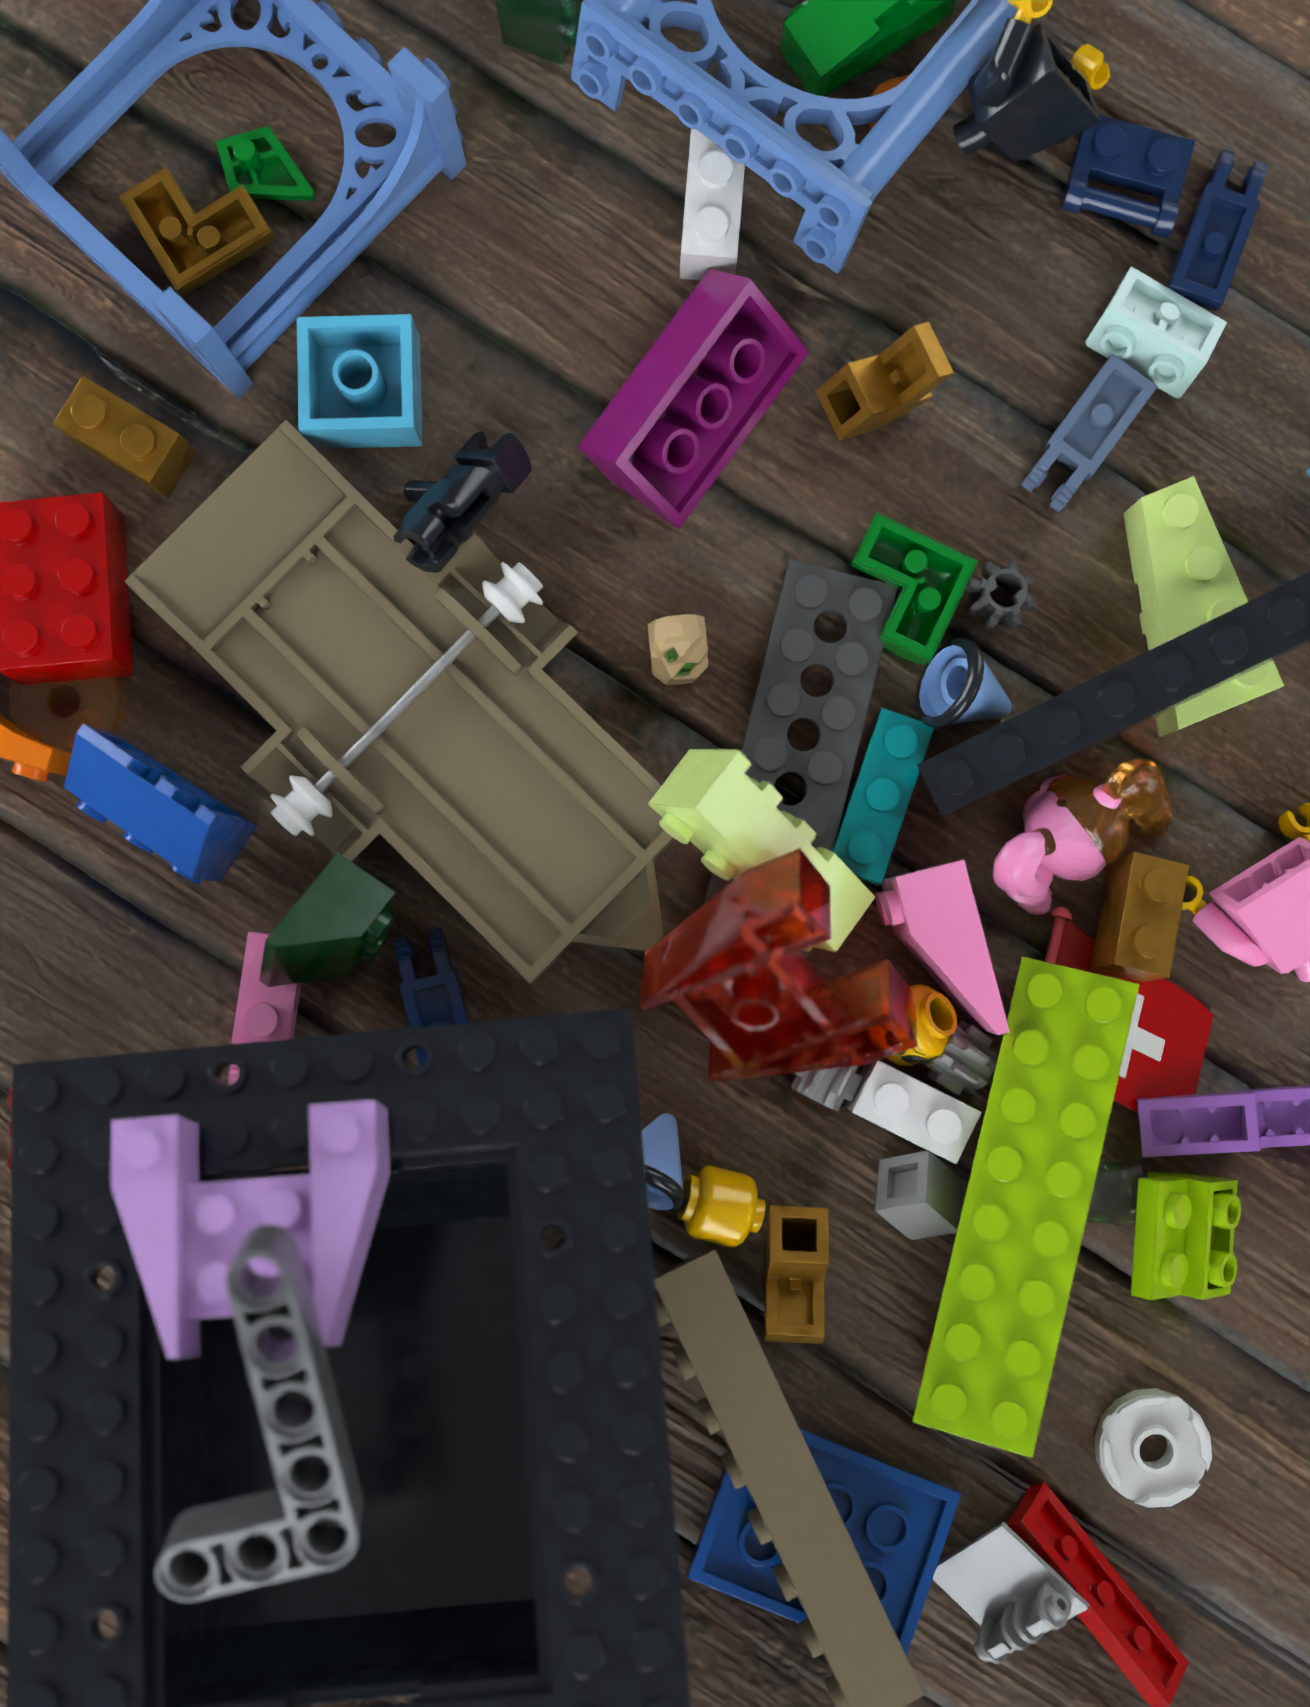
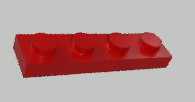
[1007,1482,1189,1707]

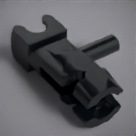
[394,431,532,573]

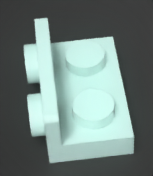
[1086,266,1227,398]

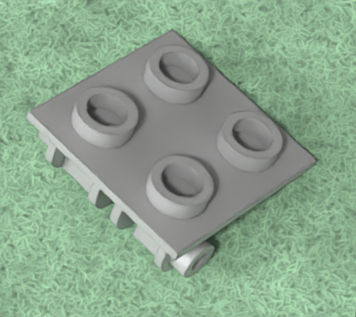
[933,1521,1089,1664]

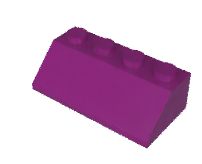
[577,268,809,529]

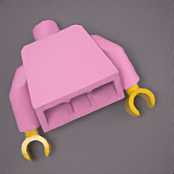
[1181,803,1310,982]

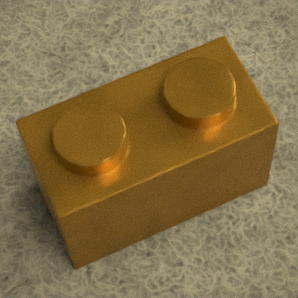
[53,376,197,499]
[1090,852,1189,982]

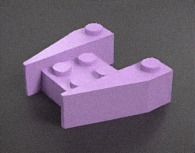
[111,1100,390,1359]

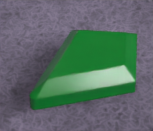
[215,126,316,201]

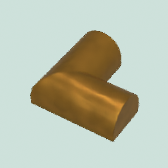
[119,167,276,296]

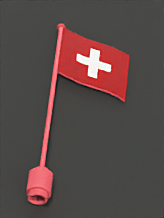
[918,907,1214,1390]

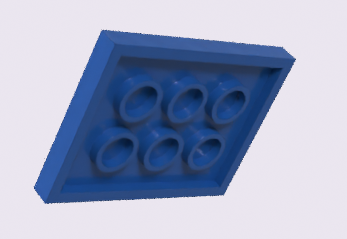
[686,1427,961,1657]

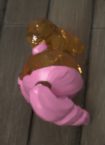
[993,758,1172,916]

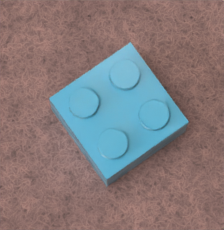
[297,314,423,449]

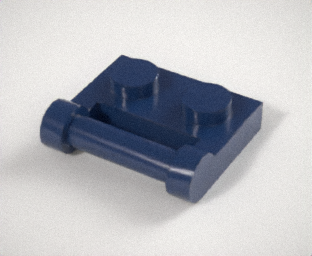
[1060,114,1195,238]

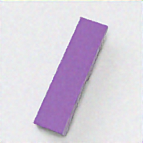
[1136,1085,1310,1157]

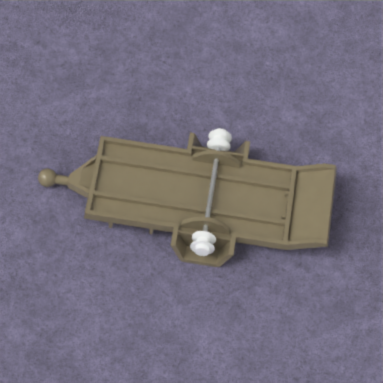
[124,420,716,1002]

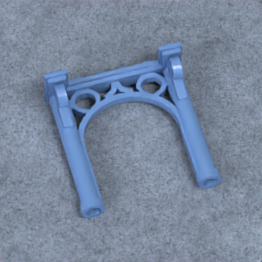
[571,0,1018,274]

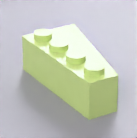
[1123,476,1284,737]
[648,749,875,952]

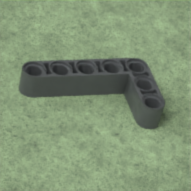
[156,1225,364,1602]

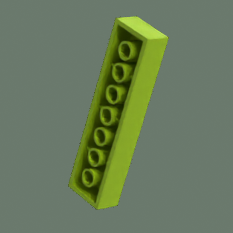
[912,956,1140,1458]

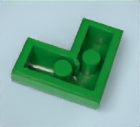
[850,512,978,665]

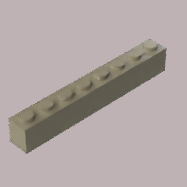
[654,1248,924,1707]

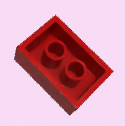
[0,492,133,686]

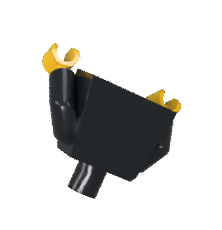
[953,0,1110,161]

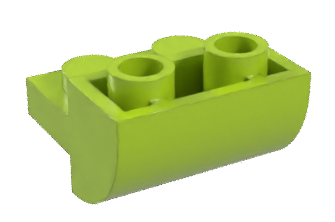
[1131,1172,1241,1300]

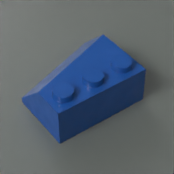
[64,723,258,884]

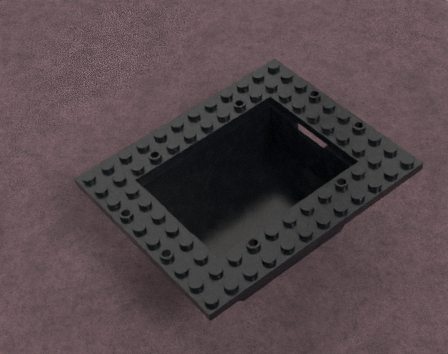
[7,1008,691,1707]

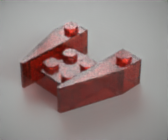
[640,848,918,1082]

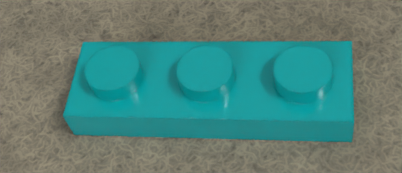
[832,708,934,886]

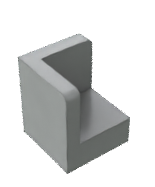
[875,1150,962,1240]

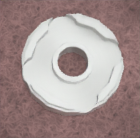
[1094,1388,1212,1508]

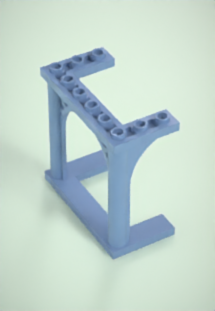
[0,0,467,399]

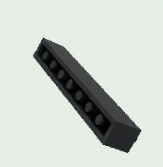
[917,572,1310,817]

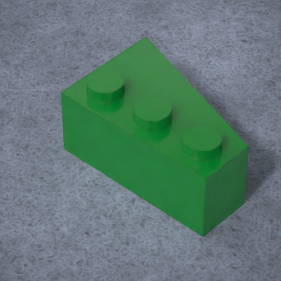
[780,0,957,97]

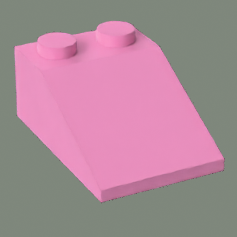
[875,860,1010,1035]

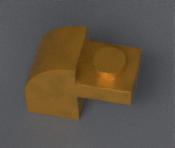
[815,322,954,441]
[763,1205,829,1344]

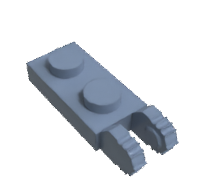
[1021,354,1158,512]

